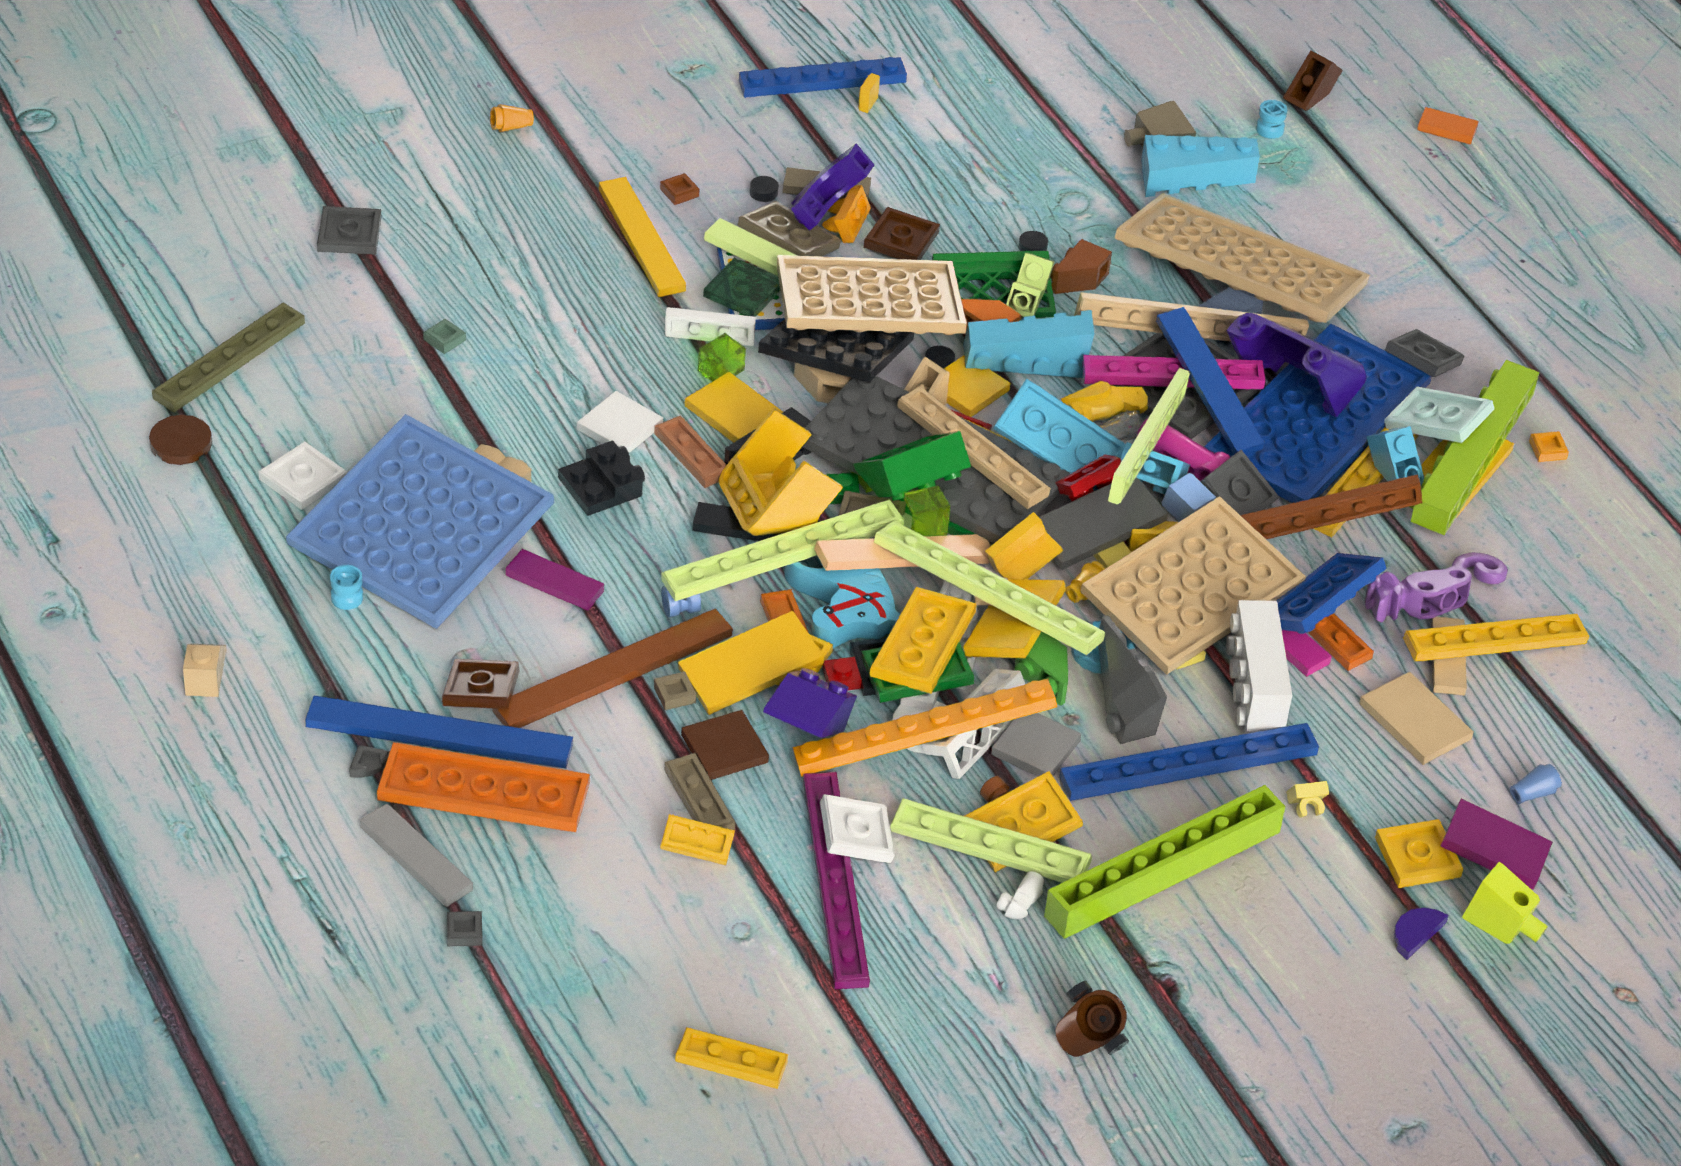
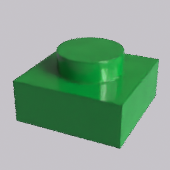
[827,473,860,504]

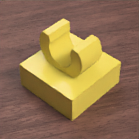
[1286,781,1329,818]

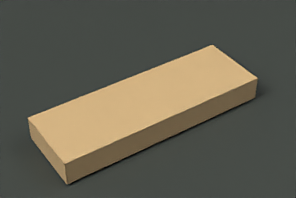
[1431,617,1467,696]

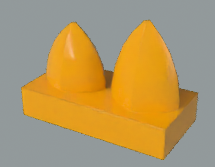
[822,185,871,243]

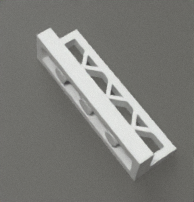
[922,669,1025,779]

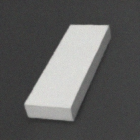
[665,307,756,346]

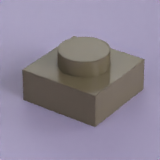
[654,671,696,710]

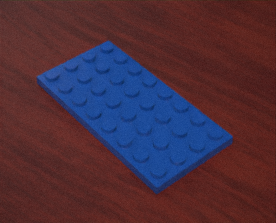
[1204,324,1432,503]

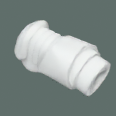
[996,871,1045,919]

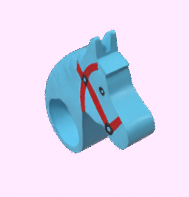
[784,562,900,648]

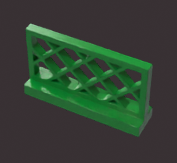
[932,251,1056,318]

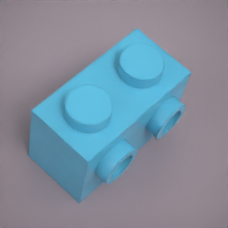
[1121,442,1190,495]

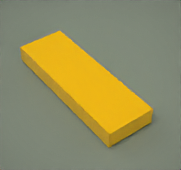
[675,1027,788,1089]

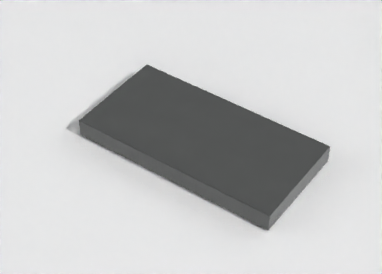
[1039,477,1168,570]

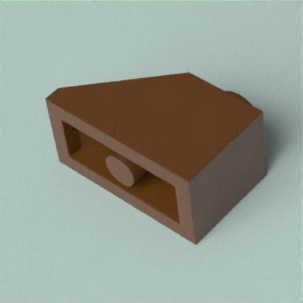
[1283,50,1343,111]

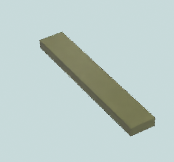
[152,302,305,413]

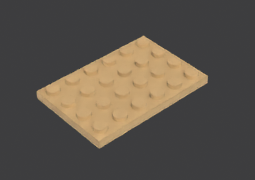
[776,255,967,335]
[1080,496,1306,675]

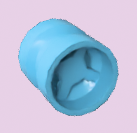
[1256,100,1288,139]
[330,565,363,610]

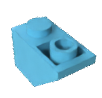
[1367,426,1424,486]

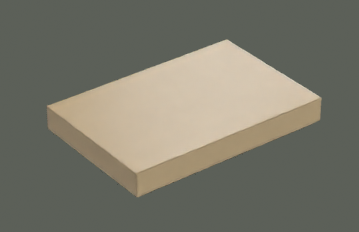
[1359,672,1474,765]

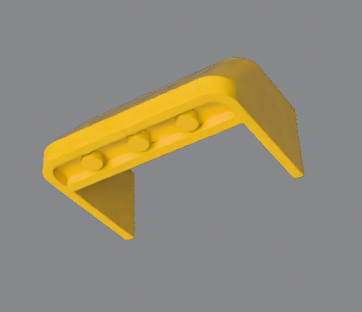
[719,408,843,536]

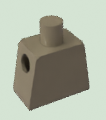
[1124,100,1196,148]

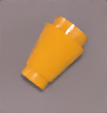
[490,104,534,132]

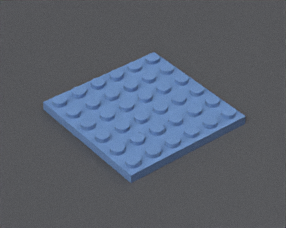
[286,414,555,629]

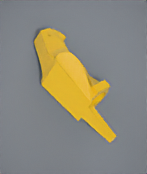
[1061,381,1148,422]

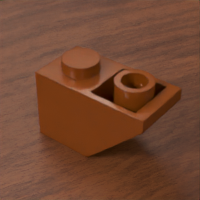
[1050,239,1112,294]

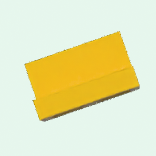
[985,512,1063,579]

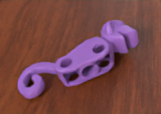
[1364,552,1508,623]

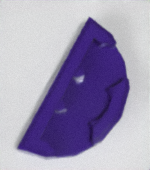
[1394,908,1449,960]

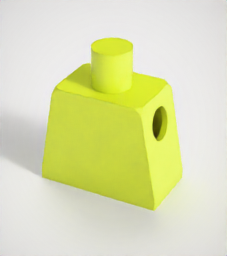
[1461,862,1548,944]

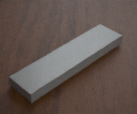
[360,804,473,907]

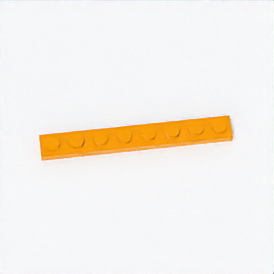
[793,678,1057,777]

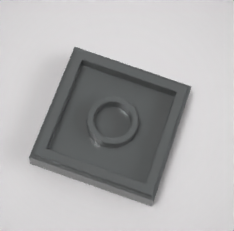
[317,206,382,255]
[1385,329,1464,377]
[1200,450,1280,515]

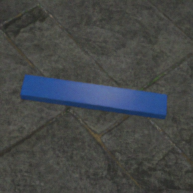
[1156,307,1264,455]

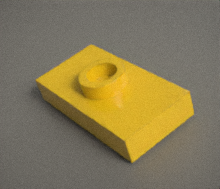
[660,814,735,865]

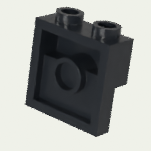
[558,440,645,516]

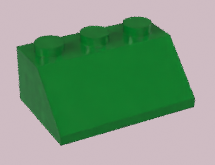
[853,431,971,501]

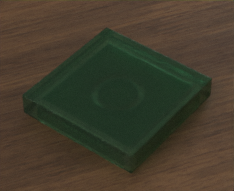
[703,257,781,317]

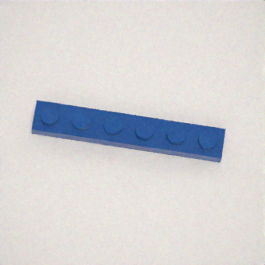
[739,57,907,98]

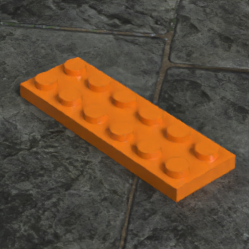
[377,742,590,832]

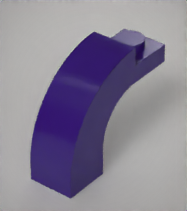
[791,143,875,231]

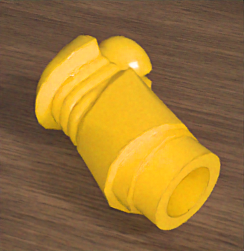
[1065,561,1106,603]

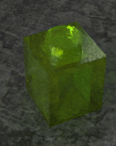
[698,333,746,382]

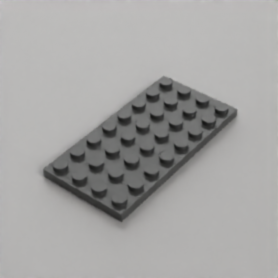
[802,376,1071,543]

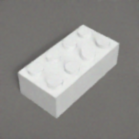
[1226,600,1292,734]

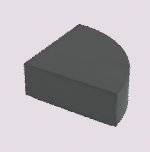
[349,745,390,778]

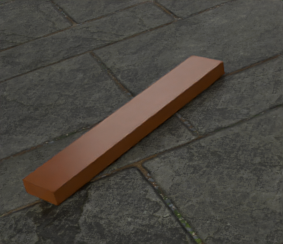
[1240,474,1423,539]

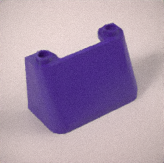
[1226,313,1367,417]

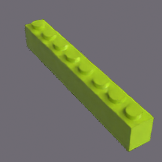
[1409,360,1540,535]
[1044,785,1286,939]

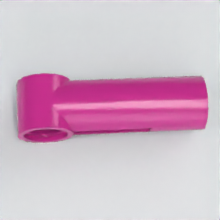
[1137,417,1231,481]

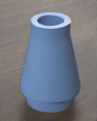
[1510,764,1562,804]

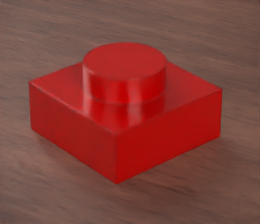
[822,657,862,690]

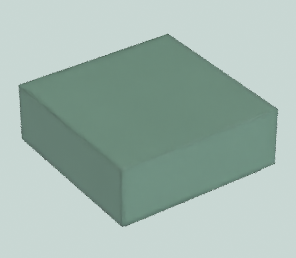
[423,319,466,354]

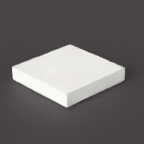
[577,391,663,453]
[258,441,347,510]
[820,794,895,863]

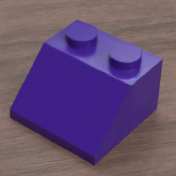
[763,668,857,738]

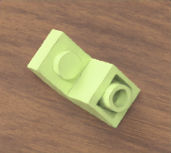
[1006,253,1055,317]

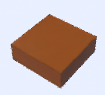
[660,173,700,205]

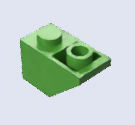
[1014,632,1068,706]

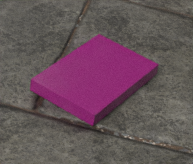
[1440,798,1553,890]

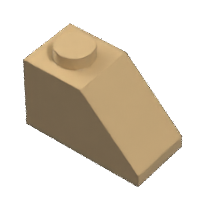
[183,644,226,697]

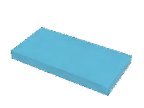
[993,379,1125,491]

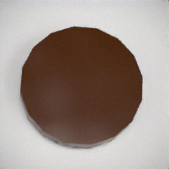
[149,415,212,465]

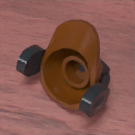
[1055,980,1129,1057]

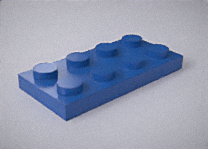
[1276,553,1387,634]

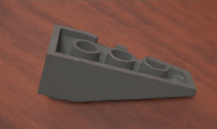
[1098,615,1167,744]

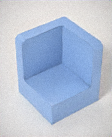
[1162,473,1216,522]

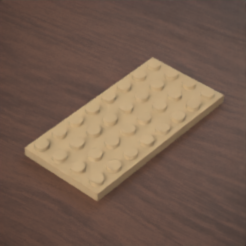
[1115,193,1370,323]

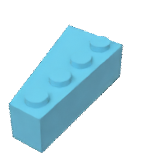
[1141,135,1260,197]
[963,310,1095,378]

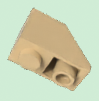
[794,363,852,403]

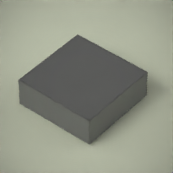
[447,911,482,947]

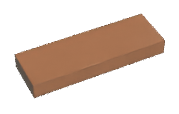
[654,415,726,488]

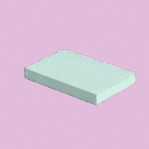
[1384,387,1494,443]

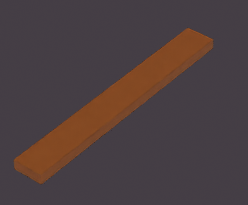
[493,608,733,728]

